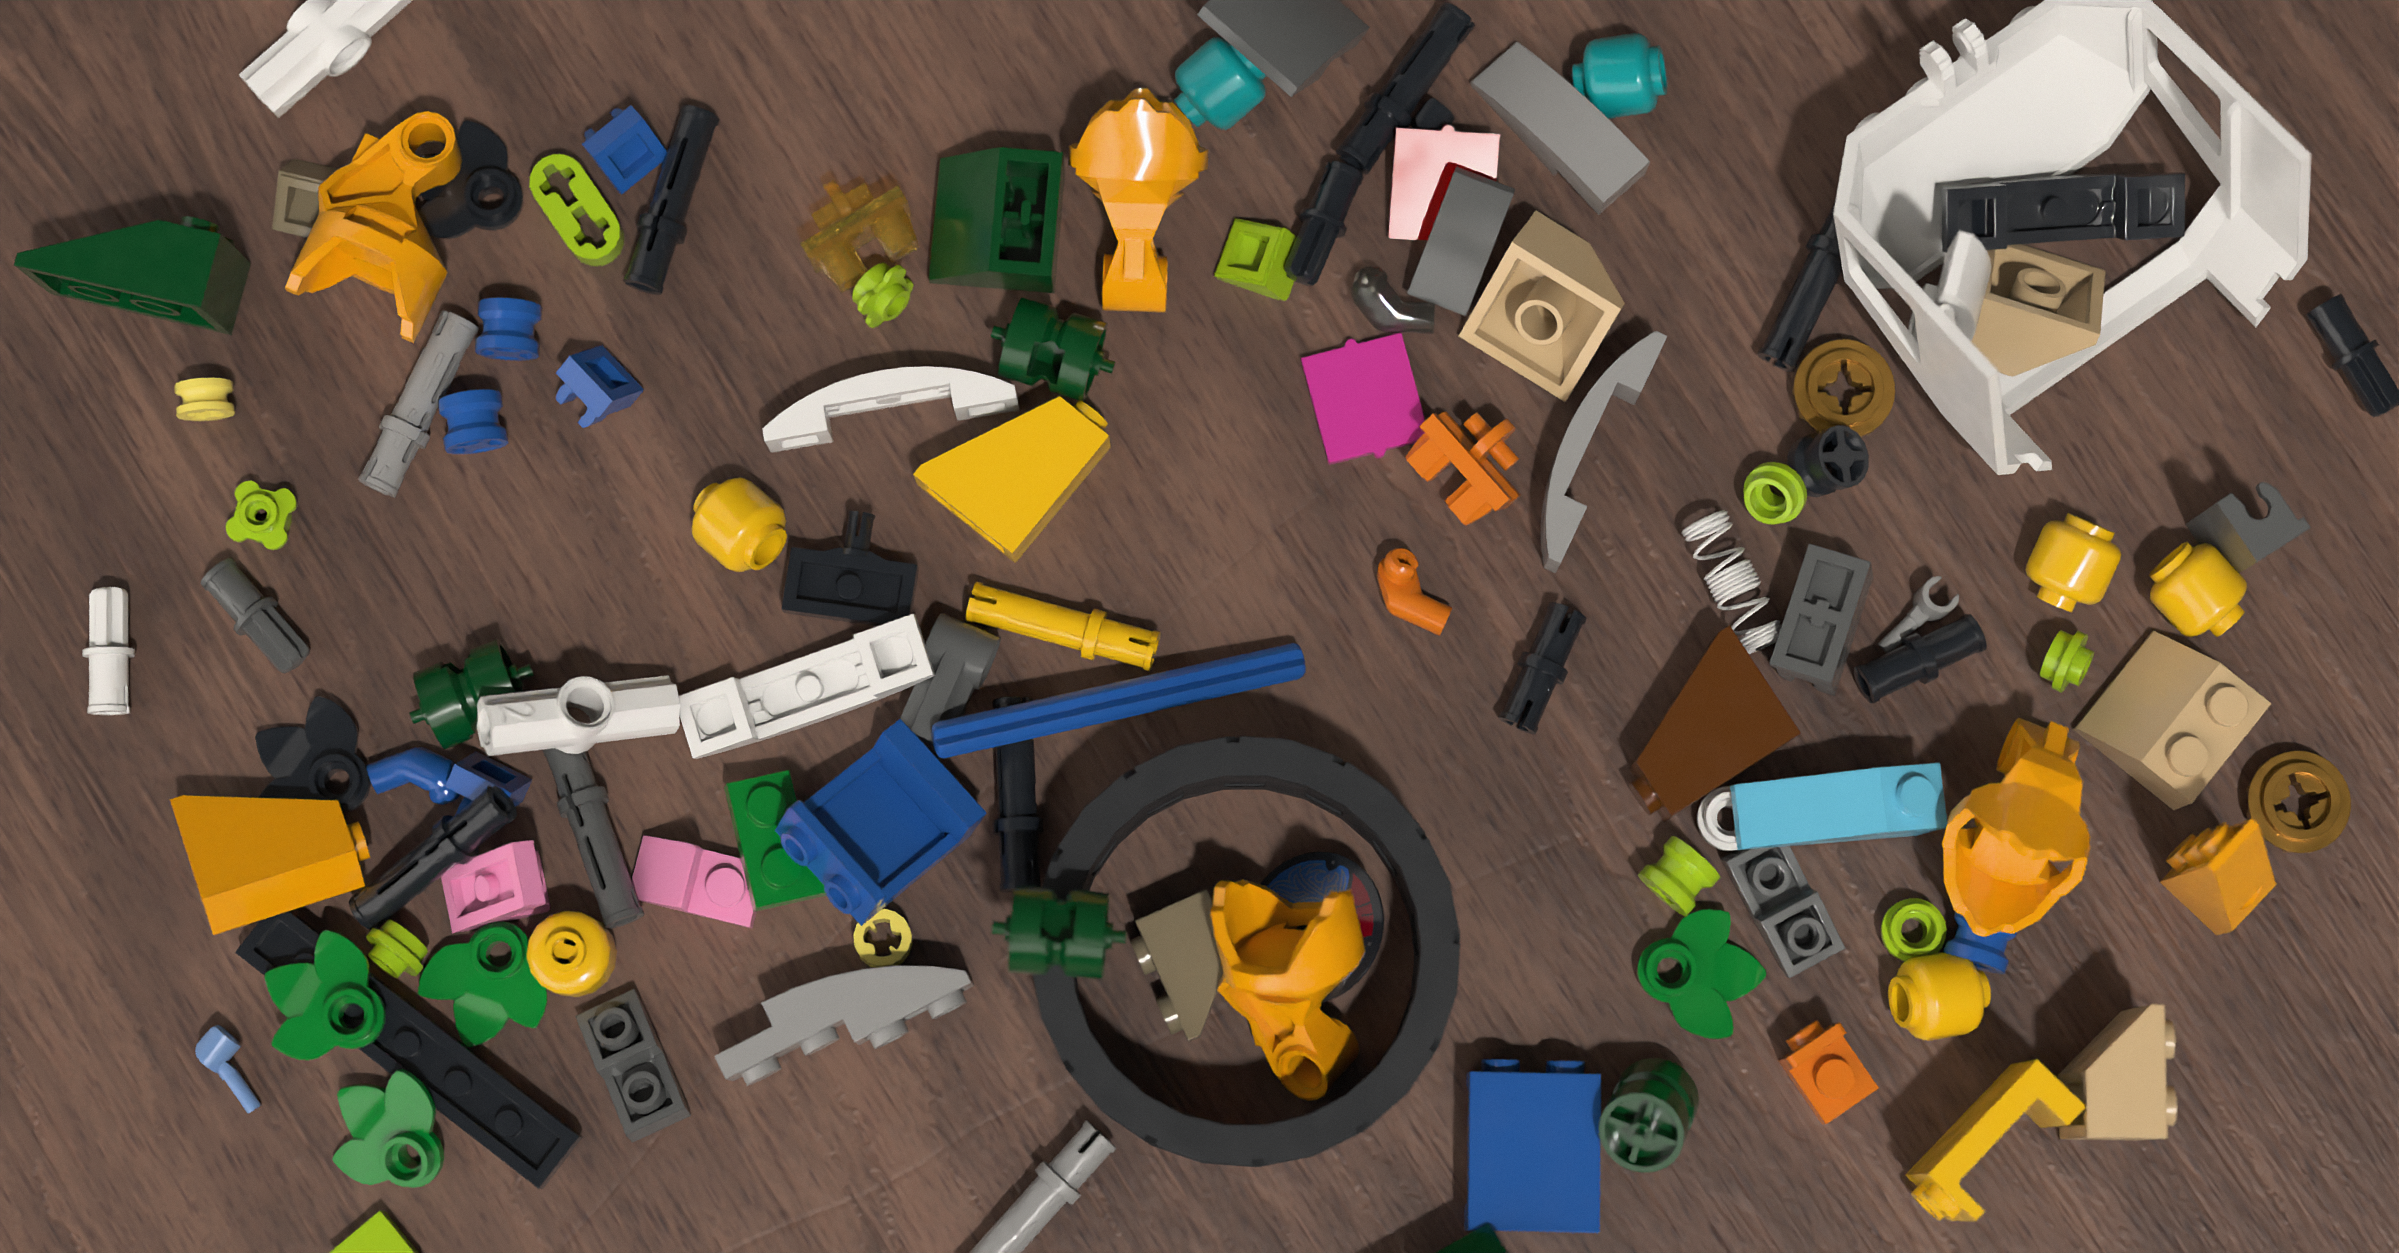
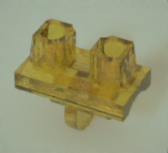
[800,179,919,293]

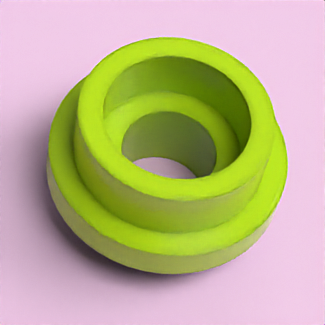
[1743,462,1807,524]
[2040,630,2094,693]
[1880,898,1947,962]
[366,920,428,978]

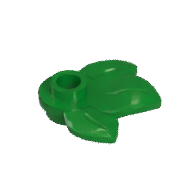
[1637,909,1767,1039]
[418,922,548,1047]
[264,931,386,1060]
[332,1069,444,1188]

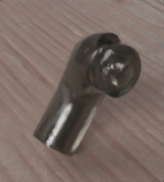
[1351,266,1435,334]

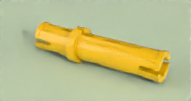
[966,582,1161,671]

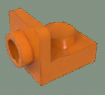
[1778,1019,1879,1125]

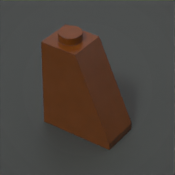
[1629,626,1801,822]

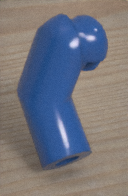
[366,747,460,805]

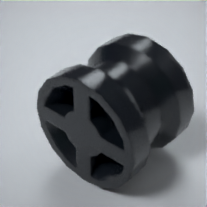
[1787,425,1869,498]

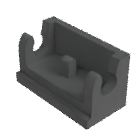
[2185,482,2311,573]
[1769,544,1874,696]

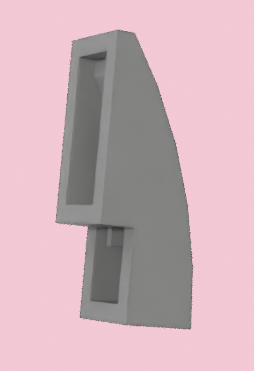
[1471,42,1650,215]

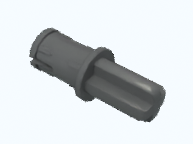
[201,558,310,674]

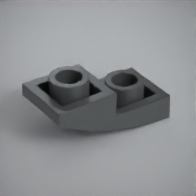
[1407,166,1515,316]
[1721,846,1845,978]
[575,989,692,1143]

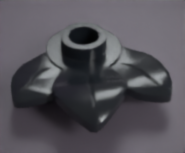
[418,120,524,239]
[255,696,371,814]

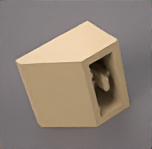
[2058,1005,2177,1140]

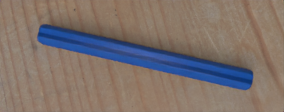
[931,643,1306,759]

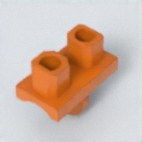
[1405,411,1521,525]

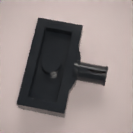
[782,511,919,626]

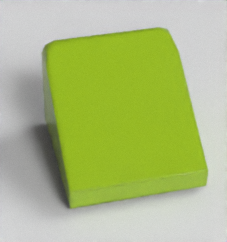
[1214,219,1297,301]

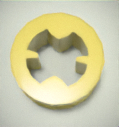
[174,378,235,421]
[853,909,913,968]

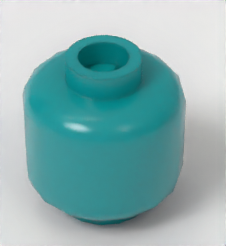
[1572,33,1667,119]
[1174,37,1266,130]

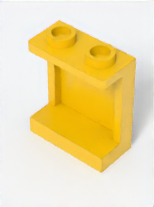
[1905,1060,2086,1221]

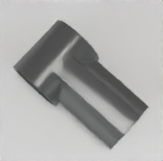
[900,613,1001,746]

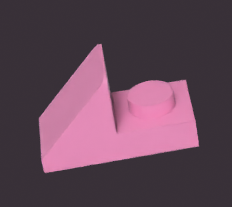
[631,835,757,929]
[441,840,550,933]

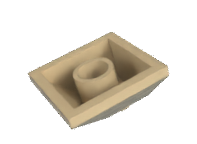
[1459,211,1625,402]
[1971,244,2105,377]

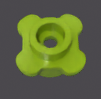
[852,263,914,328]
[225,481,297,550]

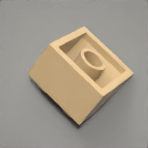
[2073,631,2272,810]

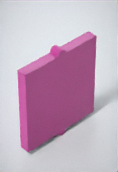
[1301,332,1425,465]

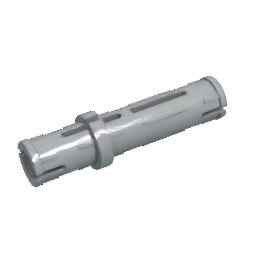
[358,310,479,498]
[969,1120,1117,1253]

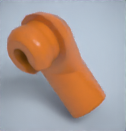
[1377,548,1453,636]

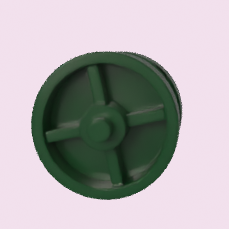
[991,297,1115,402]
[409,639,534,750]
[992,885,1126,979]
[1599,1058,1699,1173]

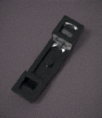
[1942,172,2185,253]

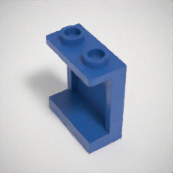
[775,719,987,926]
[1464,1059,1601,1233]

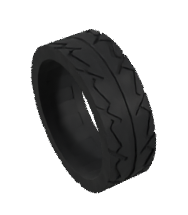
[1033,736,1460,1167]

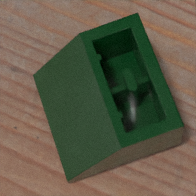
[929,147,1066,293]

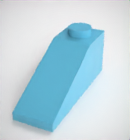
[1730,763,1947,850]

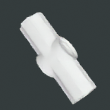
[239,0,412,118]
[477,675,681,756]

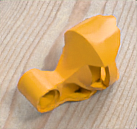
[1068,88,1208,313]
[285,111,462,343]
[1942,718,2091,937]
[1210,880,1365,1101]

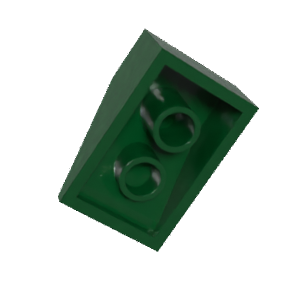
[14,216,251,335]

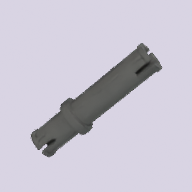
[542,748,645,929]

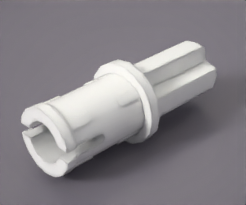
[82,587,135,715]

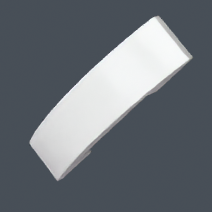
[1900,231,1991,359]
[762,366,1019,453]
[679,614,935,759]

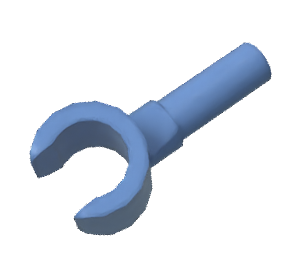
[195,1025,261,1114]

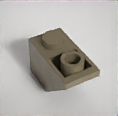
[1129,889,1224,1043]

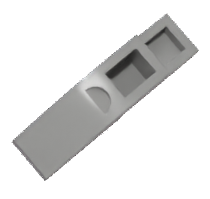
[714,966,974,1086]

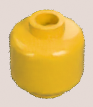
[691,477,787,572]
[2026,513,2121,612]
[2149,541,2247,637]
[526,911,617,997]
[1888,952,1991,1041]

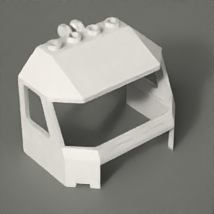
[1833,0,2311,475]

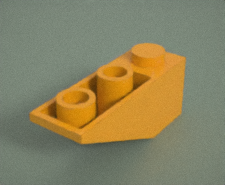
[2160,818,2276,936]

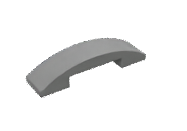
[1541,331,1667,573]

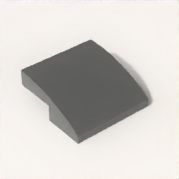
[1198,0,1370,97]

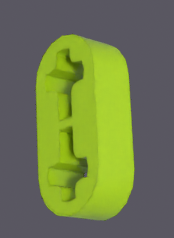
[530,154,624,266]

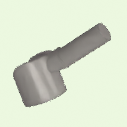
[1877,576,1959,654]

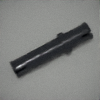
[1336,2,1475,175]
[623,105,720,295]
[1757,200,1842,372]
[992,696,1044,893]
[349,786,517,930]

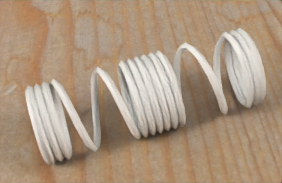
[1681,510,1782,654]

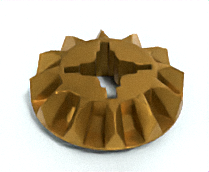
[1792,339,1895,437]
[2246,751,2351,853]

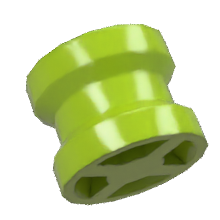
[1638,835,1720,917]

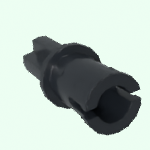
[1284,161,1364,286]
[2306,294,2399,417]

